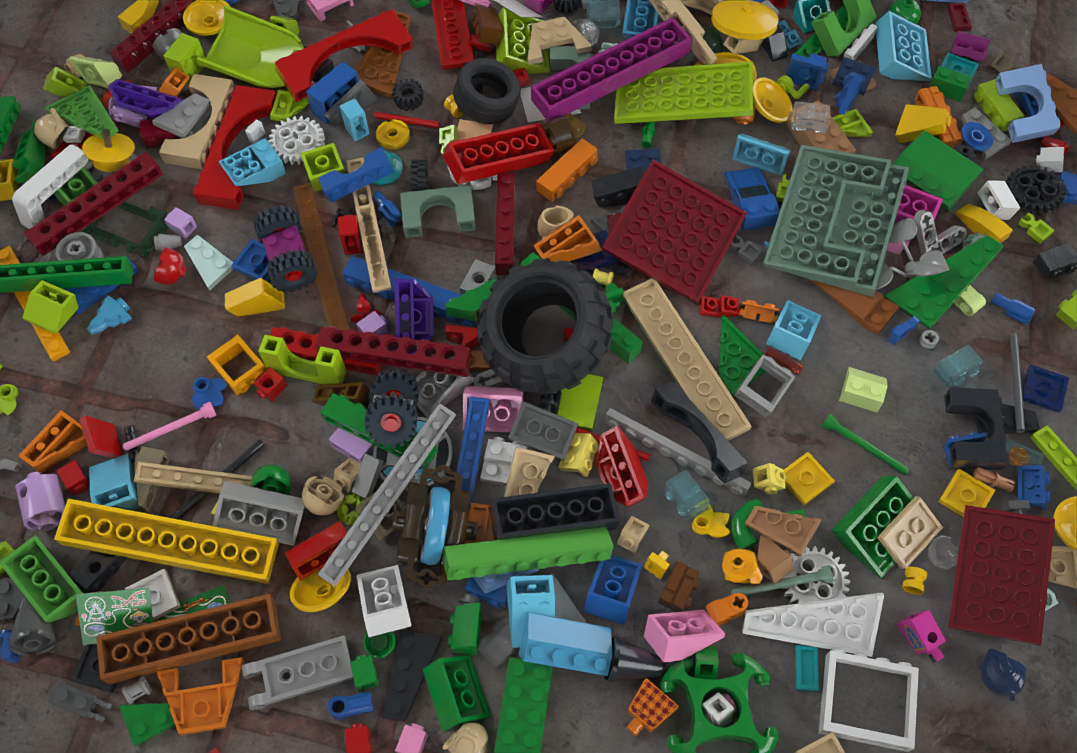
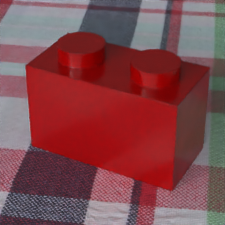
[338,215,363,255]

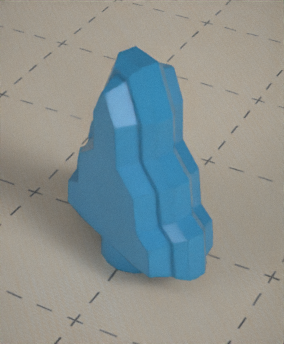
[87,296,132,335]

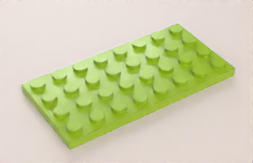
[614,61,753,124]

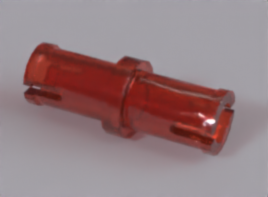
[765,345,804,375]

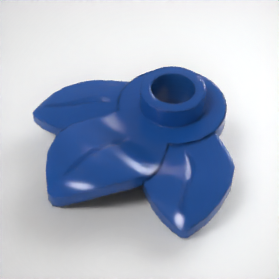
[192,377,228,410]

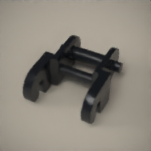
[332,208,353,228]

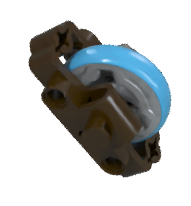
[392,465,478,588]

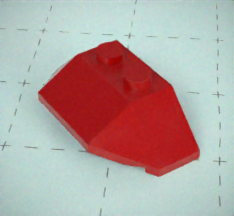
[595,426,648,507]

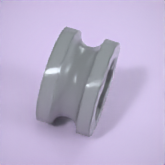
[919,330,939,349]

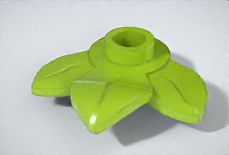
[0,384,18,415]

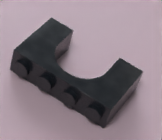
[944,387,1010,470]

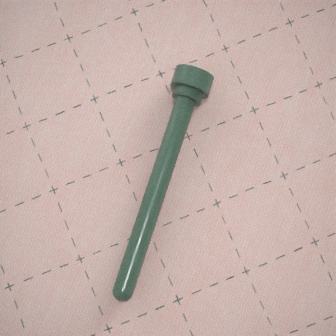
[731,565,834,595]

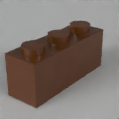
[471,5,502,45]

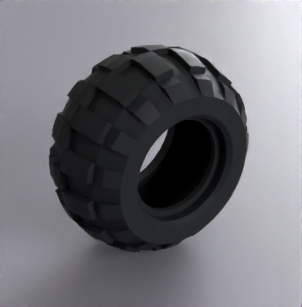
[477,259,613,394]

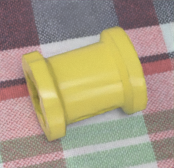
[593,268,614,286]

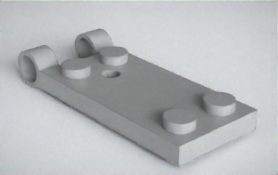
[242,635,354,710]

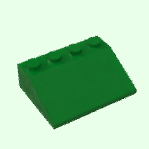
[892,130,984,212]
[831,476,913,578]

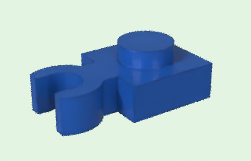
[888,316,920,345]

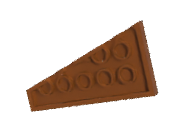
[354,11,411,99]
[1046,72,1077,134]

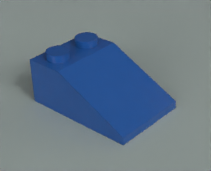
[583,554,643,625]

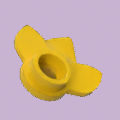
[692,504,730,538]

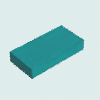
[795,645,819,692]

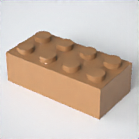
[786,100,856,154]

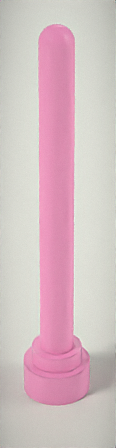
[123,402,217,450]

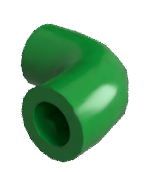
[731,498,763,550]

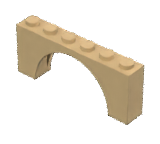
[680,0,765,54]
[159,74,236,170]

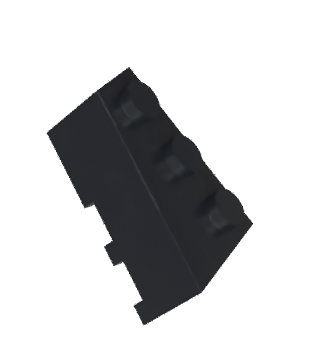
[591,166,645,207]

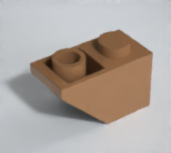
[757,535,794,584]

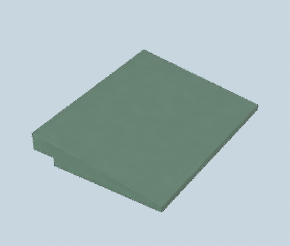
[763,145,909,297]

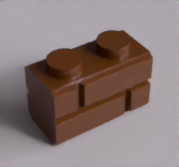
[658,561,701,612]

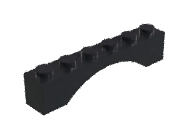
[651,381,748,484]

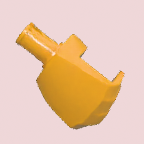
[722,549,763,584]

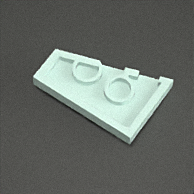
[184,235,233,291]

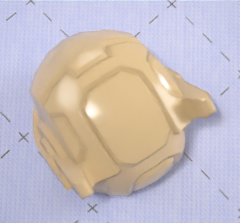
[34,108,69,150]
[538,206,573,239]
[442,723,489,753]

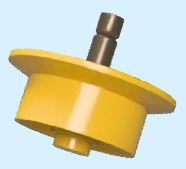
[82,129,135,172]

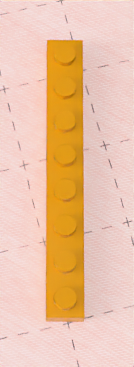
[0,245,71,362]

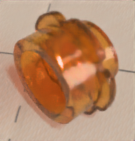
[1009,447,1029,466]

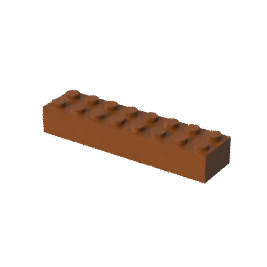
[96,594,281,685]

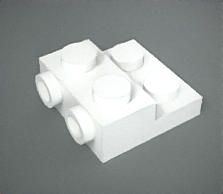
[480,437,527,486]

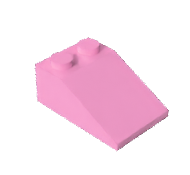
[644,609,725,662]

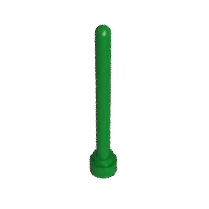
[822,413,909,475]

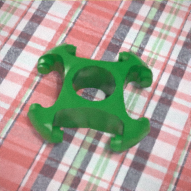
[660,652,780,753]

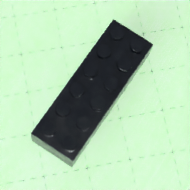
[488,483,620,540]

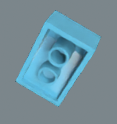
[766,300,822,360]

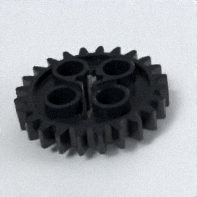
[1006,165,1067,215]

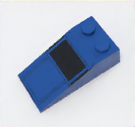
[724,167,780,231]

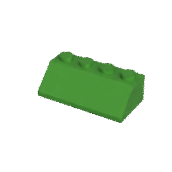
[0,535,85,623]

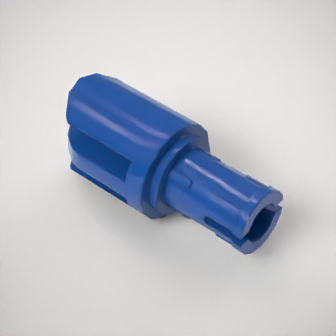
[372,191,402,227]
[991,292,1035,324]

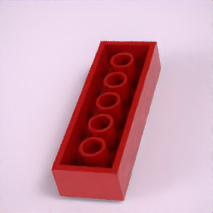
[443,123,554,185]

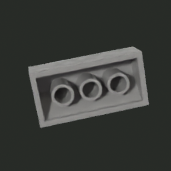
[212,481,304,546]

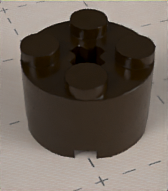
[541,115,576,156]

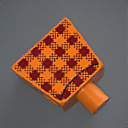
[626,678,679,736]

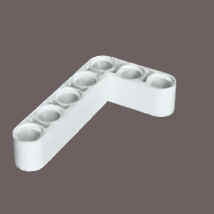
[12,145,89,229]

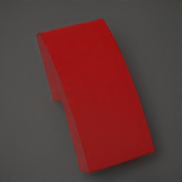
[699,295,740,317]

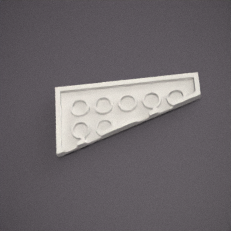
[742,593,884,657]

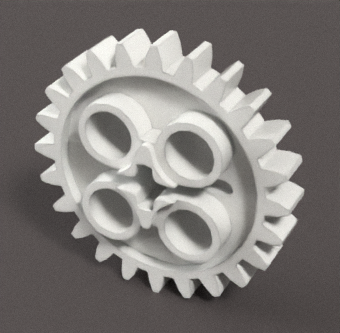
[268,116,325,165]
[781,546,850,604]

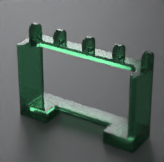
[83,201,168,259]

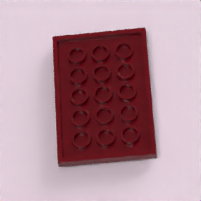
[948,505,1055,646]

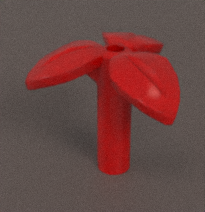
[350,294,382,323]

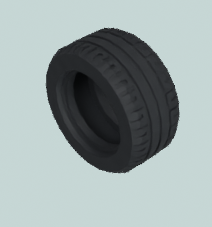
[453,58,521,124]

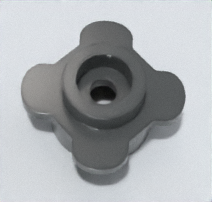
[458,594,482,610]

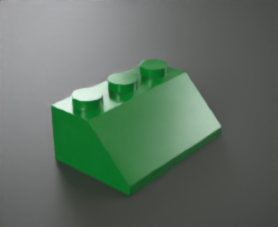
[423,655,491,733]

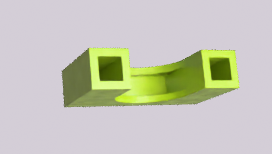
[258,335,347,385]

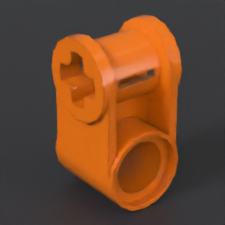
[705,593,748,626]

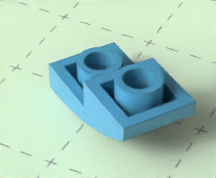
[778,20,803,50]

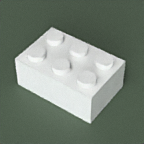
[357,565,411,637]

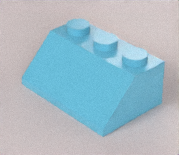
[732,134,791,176]

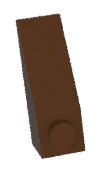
[312,382,370,409]

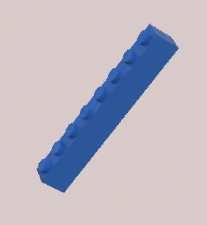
[342,256,481,328]

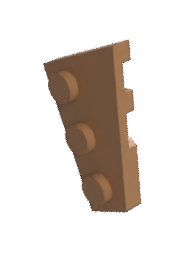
[745,506,822,556]

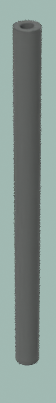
[1010,333,1025,433]

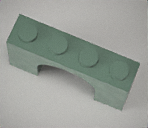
[550,46,593,109]
[400,185,476,238]

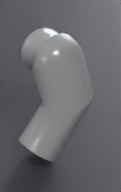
[0,459,21,474]

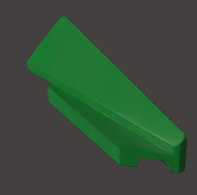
[12,120,46,183]

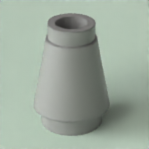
[154,234,182,252]

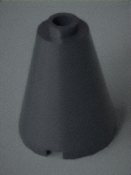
[604,637,666,682]

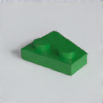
[119,703,176,746]

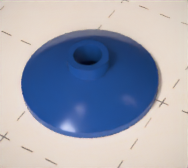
[961,122,993,151]

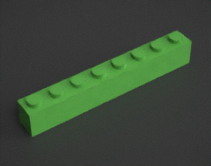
[443,527,614,580]

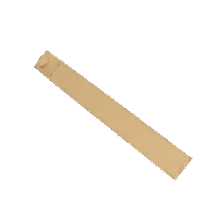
[649,0,718,65]
[346,157,391,293]

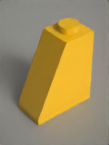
[895,104,951,144]
[225,278,285,317]

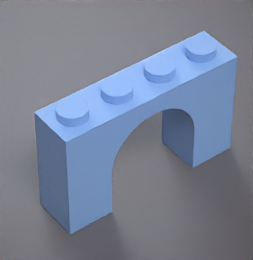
[995,64,1060,143]

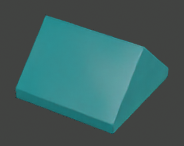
[792,0,831,33]

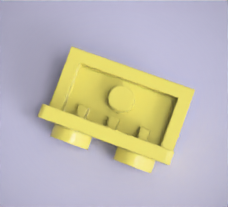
[558,433,599,477]

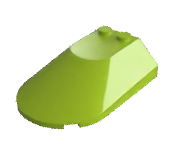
[196,5,304,88]

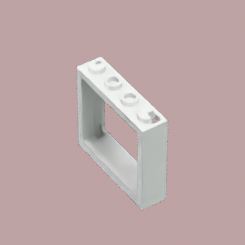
[819,649,919,752]

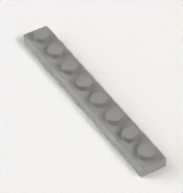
[605,408,751,497]

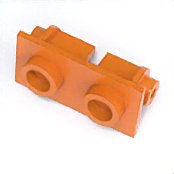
[739,300,780,324]

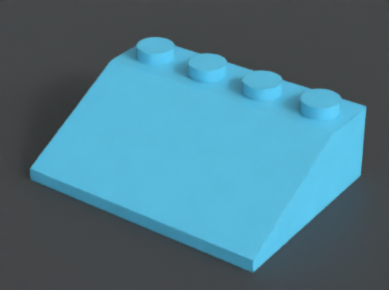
[875,11,932,81]

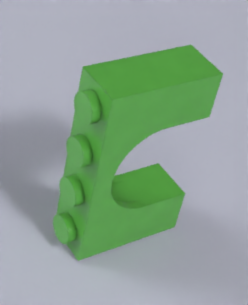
[811,0,877,57]

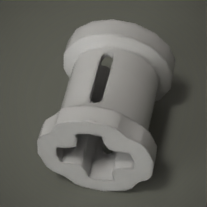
[122,676,152,705]

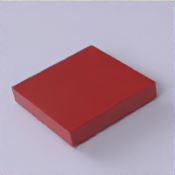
[80,416,124,458]

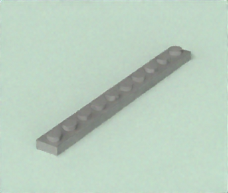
[318,403,456,587]

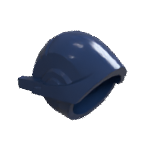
[981,649,1027,701]

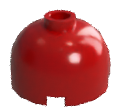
[154,247,187,285]

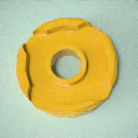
[376,119,410,150]

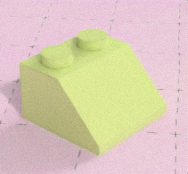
[69,56,122,89]
[839,367,887,413]

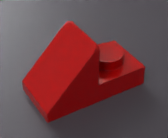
[445,325,479,350]

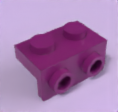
[951,31,991,62]

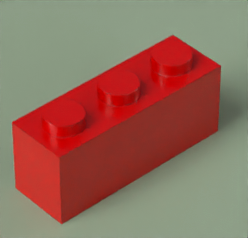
[285,521,347,581]

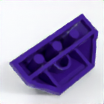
[109,79,182,118]
[395,279,434,354]

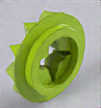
[337,493,365,525]

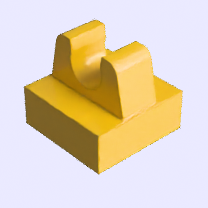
[644,551,670,580]

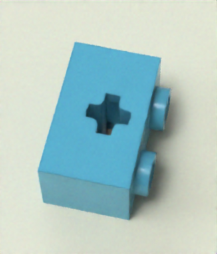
[340,99,370,141]

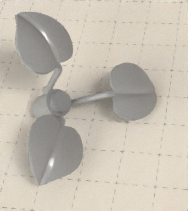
[876,218,949,289]

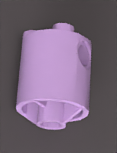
[15,472,65,531]

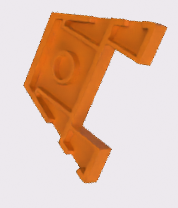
[157,657,244,736]

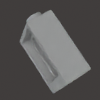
[734,354,795,418]

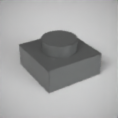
[1001,500,1030,514]

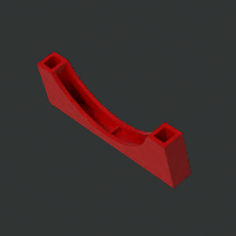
[274,9,413,102]
[193,85,277,210]

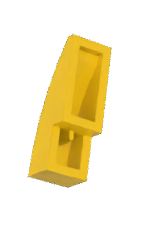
[955,204,1013,243]

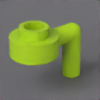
[776,75,810,100]

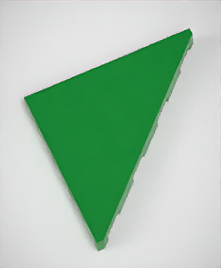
[718,315,766,397]

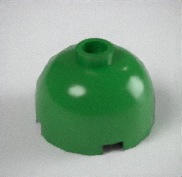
[889,0,921,25]
[250,464,292,495]

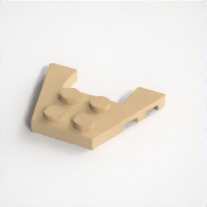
[528,17,592,65]

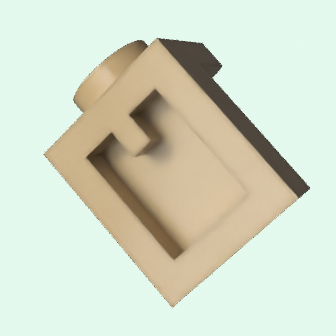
[333,457,361,492]
[617,516,650,553]

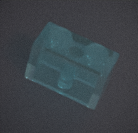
[933,344,984,388]
[665,470,710,521]

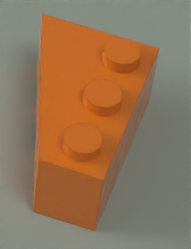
[534,215,603,262]
[18,410,87,474]

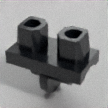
[539,392,562,415]

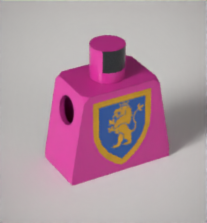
[896,609,945,663]

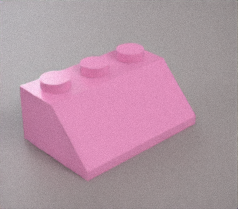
[463,386,523,432]

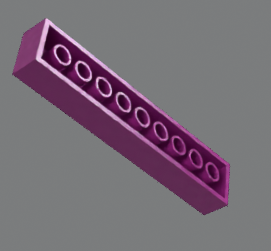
[531,18,692,121]

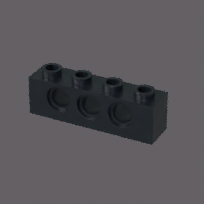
[69,551,128,593]

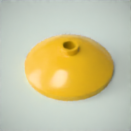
[183,0,230,36]
[753,78,793,123]
[1053,496,1077,550]
[290,568,351,612]

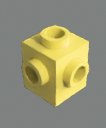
[753,463,786,494]

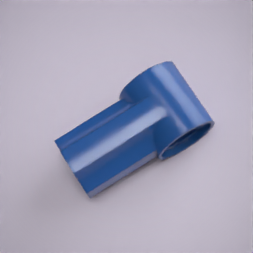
[328,692,373,721]

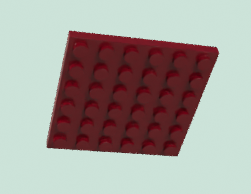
[601,159,747,304]

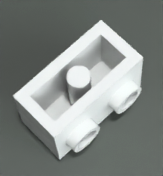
[977,181,1020,220]

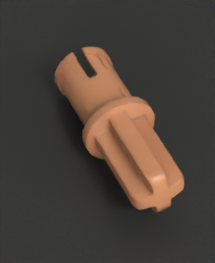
[973,467,1015,492]

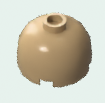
[302,476,344,516]

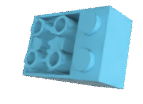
[219,138,286,186]
[89,454,139,510]
[506,575,555,648]

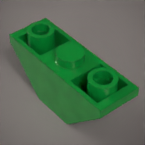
[445,278,496,321]

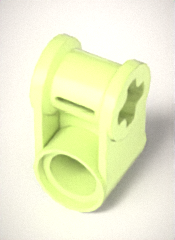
[954,285,986,316]

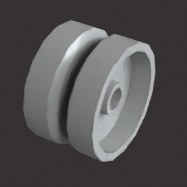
[55,232,105,261]

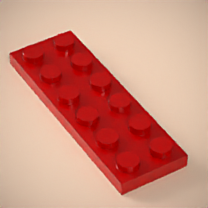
[431,0,474,70]

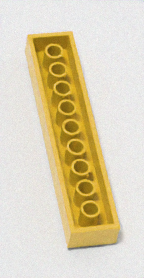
[54,499,279,584]

